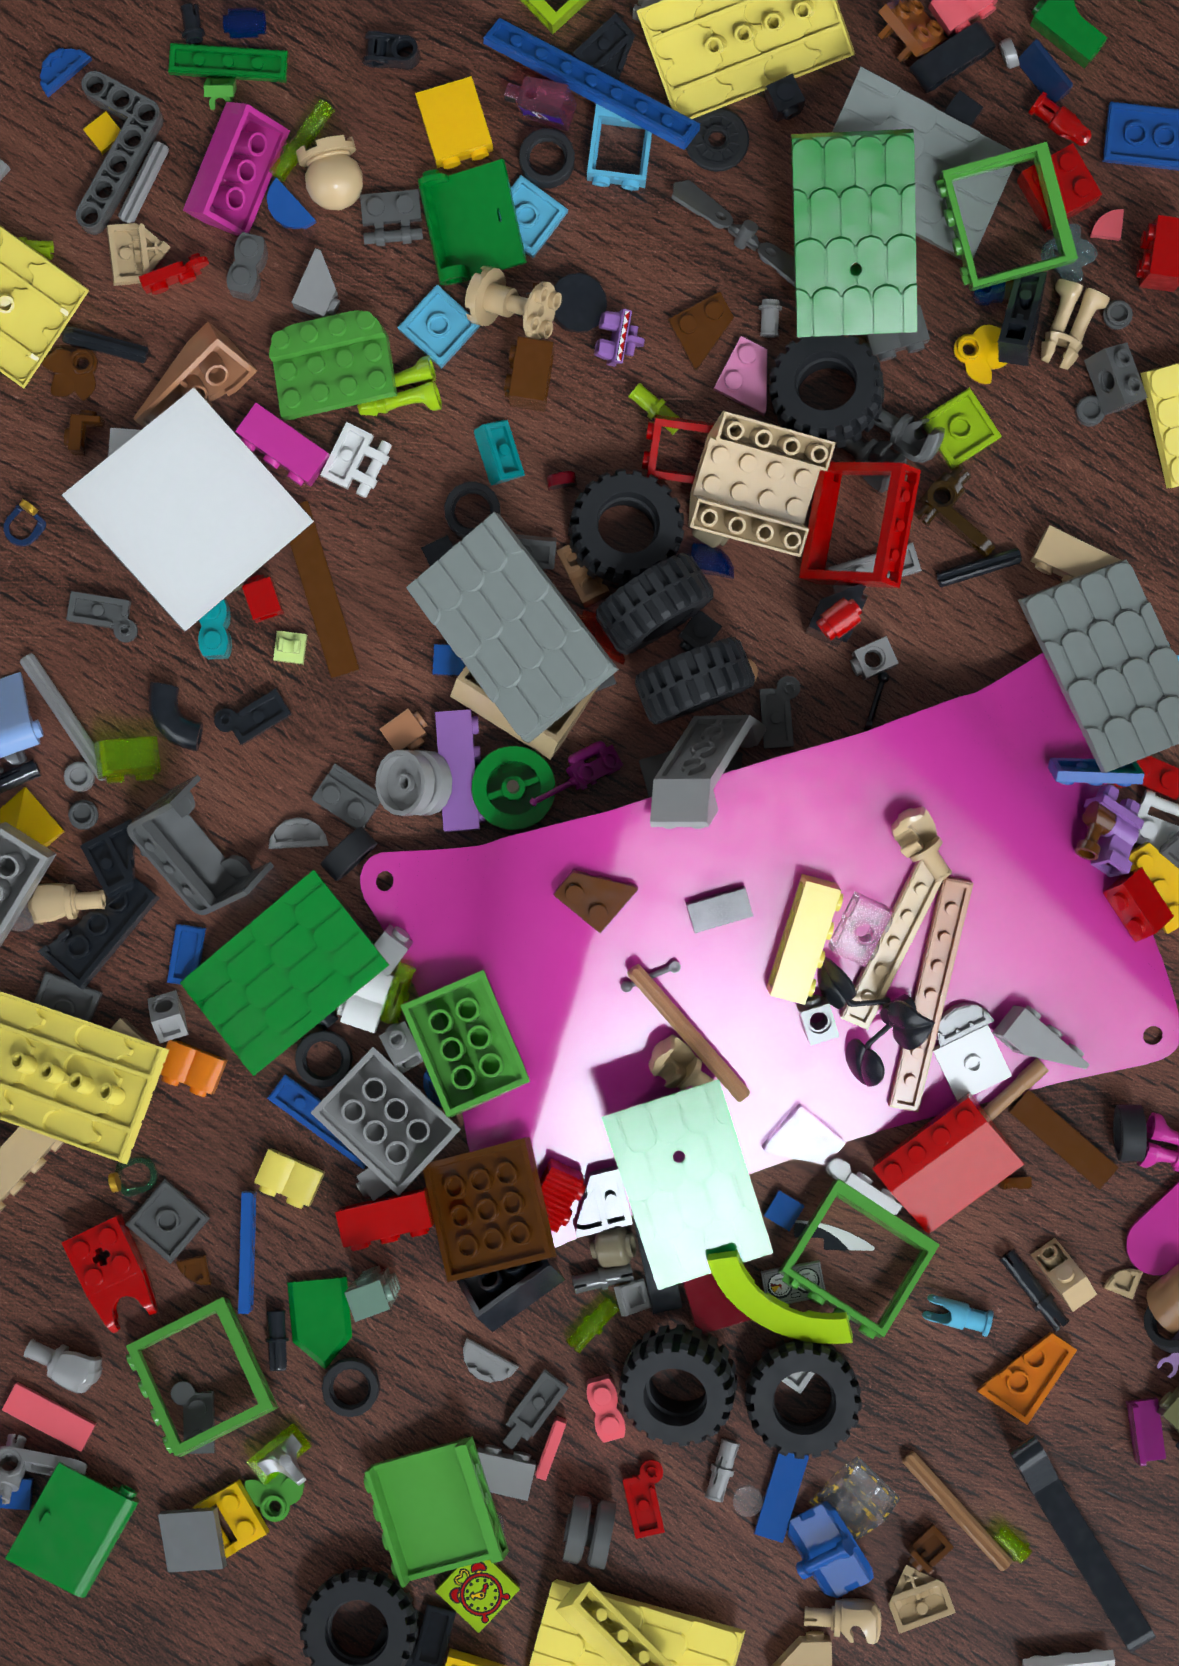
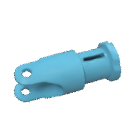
[922,1294,994,1337]

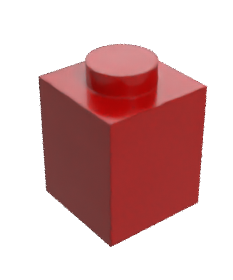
[242,574,284,623]

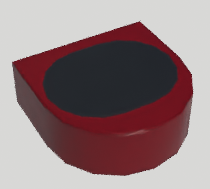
[546,471,577,491]

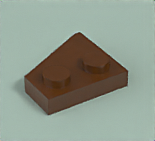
[668,292,734,371]
[553,870,638,933]

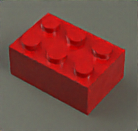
[335,1187,434,1251]

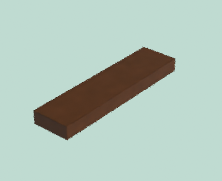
[1008,1089,1119,1190]

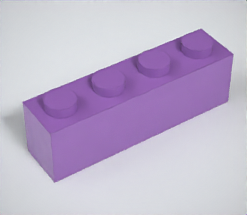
[435,709,486,832]

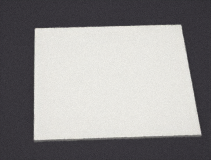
[61,388,314,632]

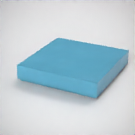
[499,175,568,258]
[397,285,480,369]

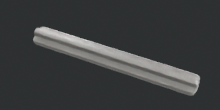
[20,653,113,781]

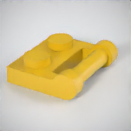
[192,1479,270,1558]

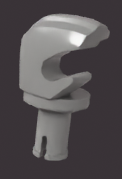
[24,1339,102,1393]

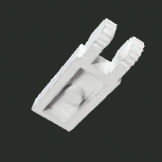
[825,1158,902,1215]

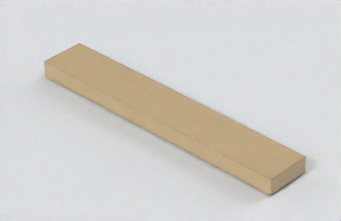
[839,861,943,1030]

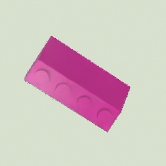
[183,102,290,236]

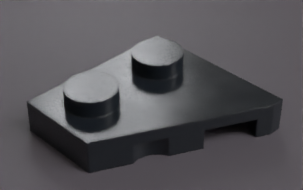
[572,13,636,80]

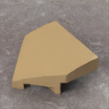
[106,223,171,286]
[889,1565,956,1634]

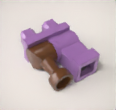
[1075,784,1144,877]

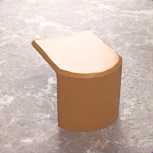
[1146,1263,1179,1334]

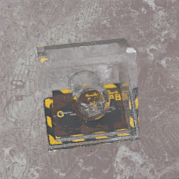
[809,1456,901,1541]

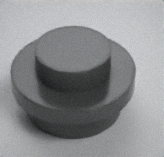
[1102,300,1133,330]
[68,800,99,830]

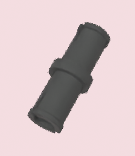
[571,1263,634,1294]

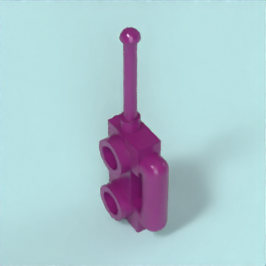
[530,741,623,806]

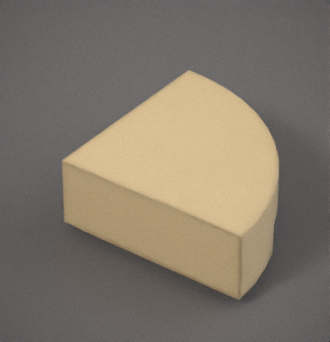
[1103,1268,1143,1299]

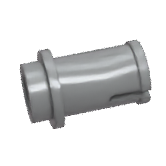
[759,299,782,338]

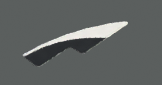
[794,1220,875,1251]

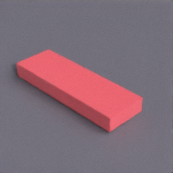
[2,1382,97,1452]

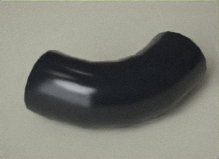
[149,682,203,752]

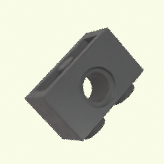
[1084,343,1148,416]

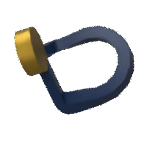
[3,499,46,547]

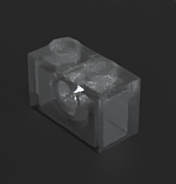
[828,891,893,967]

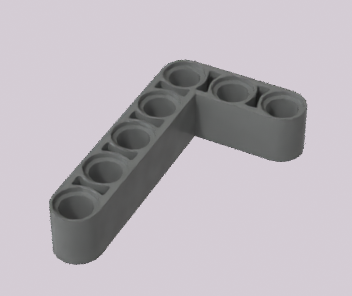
[76,71,164,235]

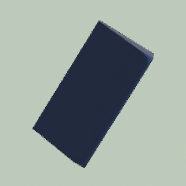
[1018,39,1073,103]

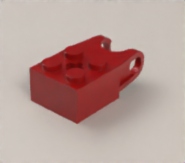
[61,1214,158,1333]

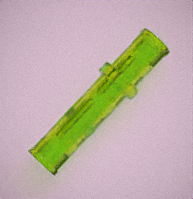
[269,99,335,182]

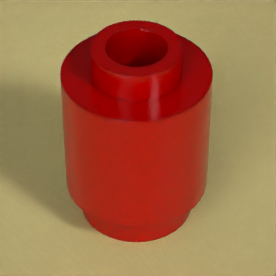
[816,597,863,641]

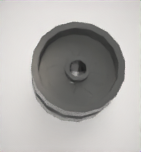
[562,1494,617,1570]

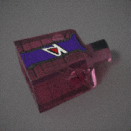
[504,76,577,132]

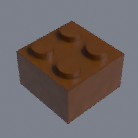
[504,336,554,412]

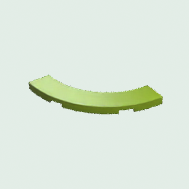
[707,1250,853,1344]

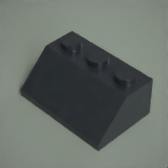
[457,1258,565,1332]

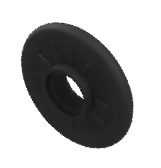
[686,108,749,172]

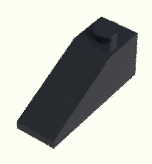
[998,272,1047,366]

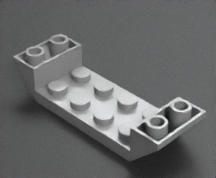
[650,715,766,829]

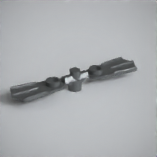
[671,179,795,287]

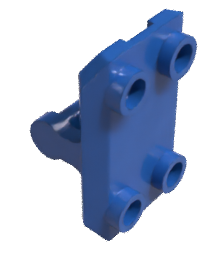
[788,1501,874,1598]

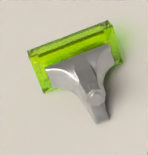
[246,1423,312,1486]

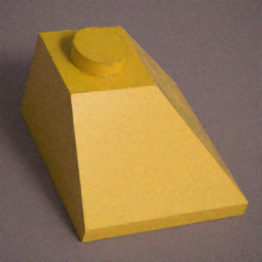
[0,787,65,847]

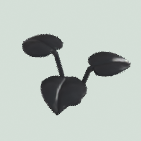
[818,956,935,1087]

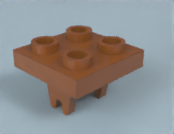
[878,0,948,62]

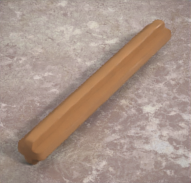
[902,1451,1013,1571]

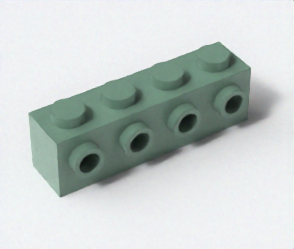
[345,1265,401,1322]

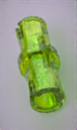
[380,962,416,1024]
[566,1296,620,1354]

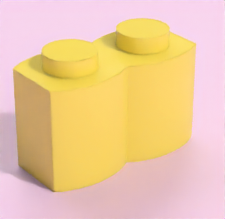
[254,1148,325,1209]

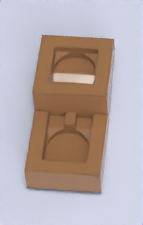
[556,545,611,608]

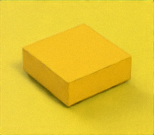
[83,111,121,155]

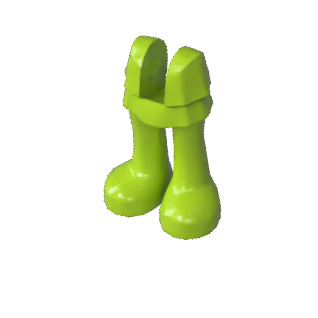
[357,355,442,416]

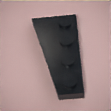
[37,878,160,990]

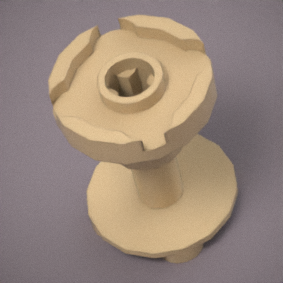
[465,266,562,340]

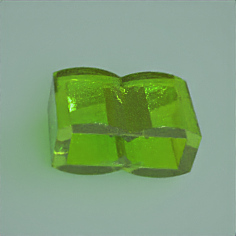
[94,736,161,784]

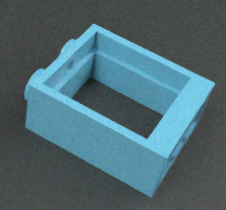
[587,104,652,191]

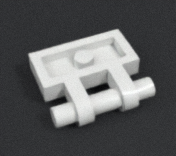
[320,422,392,498]

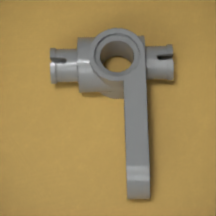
[0,1434,87,1504]

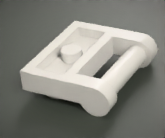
[1136,789,1179,851]

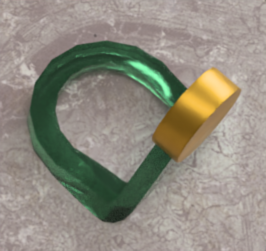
[108,1157,158,1197]

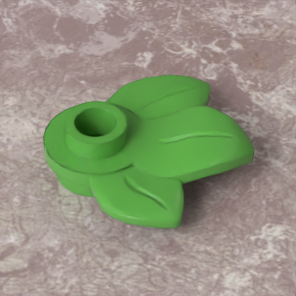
[245,1472,304,1522]

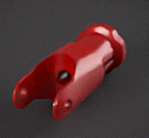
[1028,91,1092,146]

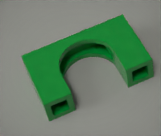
[1030,0,1141,69]

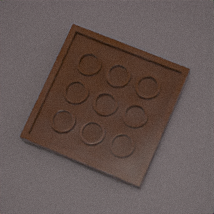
[423,1137,557,1283]

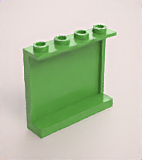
[364,1436,509,1588]

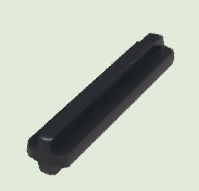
[62,326,149,364]
[935,547,1022,588]

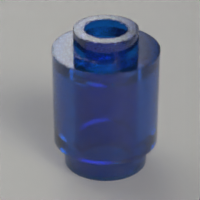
[223,7,266,39]

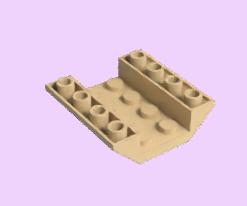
[688,411,836,557]

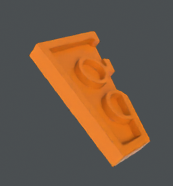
[976,1332,1077,1425]

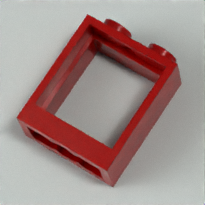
[642,415,715,484]

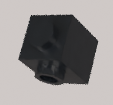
[764,73,805,122]

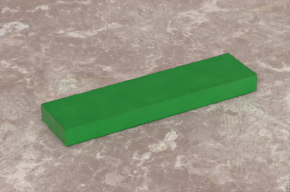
[168,43,289,83]

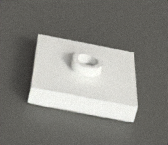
[933,1024,1012,1101]

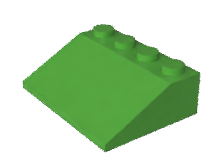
[400,970,531,1117]

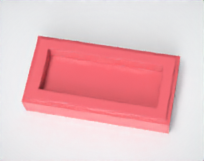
[535,1416,567,1481]

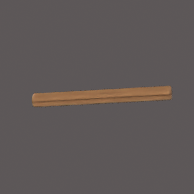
[627,964,750,1102]

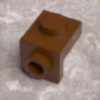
[64,410,105,455]
[906,1523,954,1575]

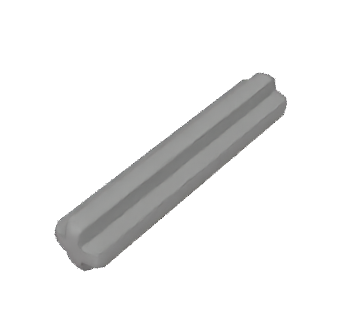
[118,141,169,224]

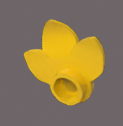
[954,325,1008,384]

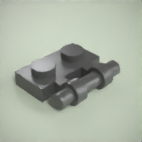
[360,189,423,247]

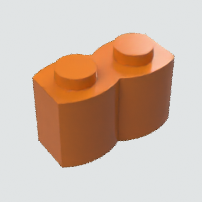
[160,1039,228,1097]

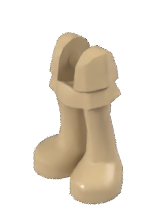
[1041,279,1110,370]

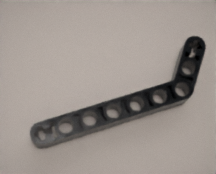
[1008,1435,1156,1653]

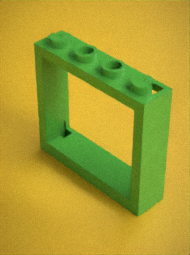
[936,142,1078,292]
[778,1179,940,1339]
[126,1297,279,1457]

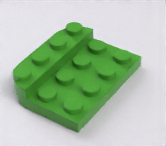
[269,310,397,421]

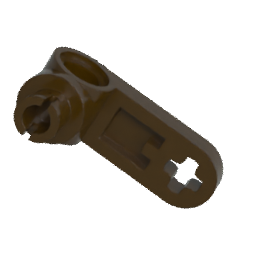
[914,464,995,557]

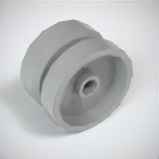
[375,750,452,816]

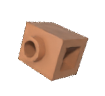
[379,709,428,751]

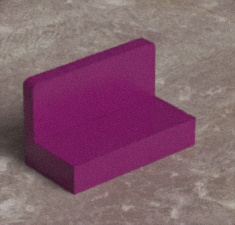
[1126,1397,1166,1466]

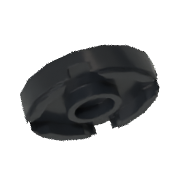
[553,273,607,333]

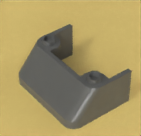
[127,775,274,915]

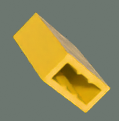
[415,76,493,169]

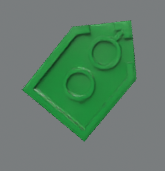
[287,1276,352,1369]

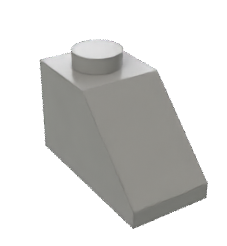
[292,248,340,319]

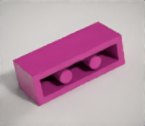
[235,403,330,487]

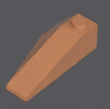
[134,321,257,428]

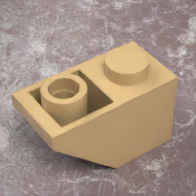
[1031,1238,1097,1312]

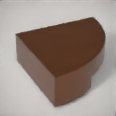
[998,1175,1032,1190]
[176,1254,212,1285]

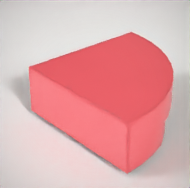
[1090,209,1124,241]

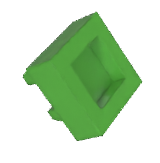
[203,78,237,110]

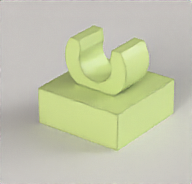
[273,631,308,665]

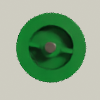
[472,746,555,830]

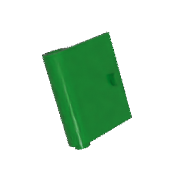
[418,159,527,285]
[5,1462,139,1598]

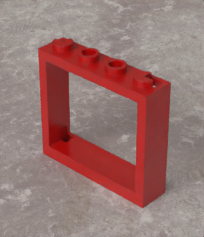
[799,462,921,588]

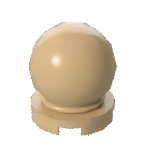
[296,135,363,211]

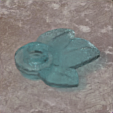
[1041,224,1098,282]

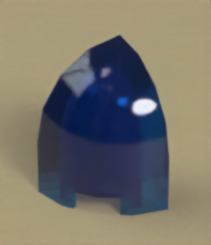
[690,542,734,579]

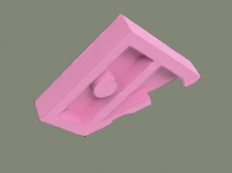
[714,336,767,416]

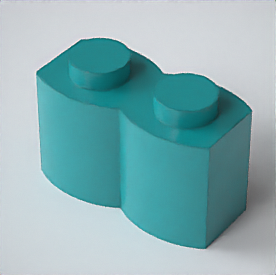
[198,599,232,660]

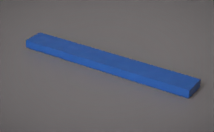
[483,18,700,150]

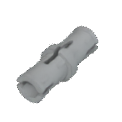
[704,1438,740,1502]

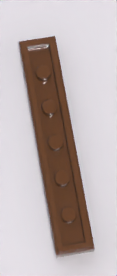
[290,501,360,679]

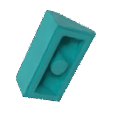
[474,419,525,486]

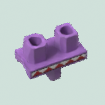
[594,309,645,367]

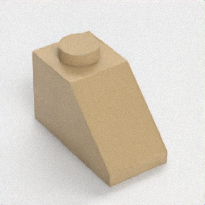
[772,1631,832,1666]

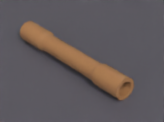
[983,1058,1049,1121]

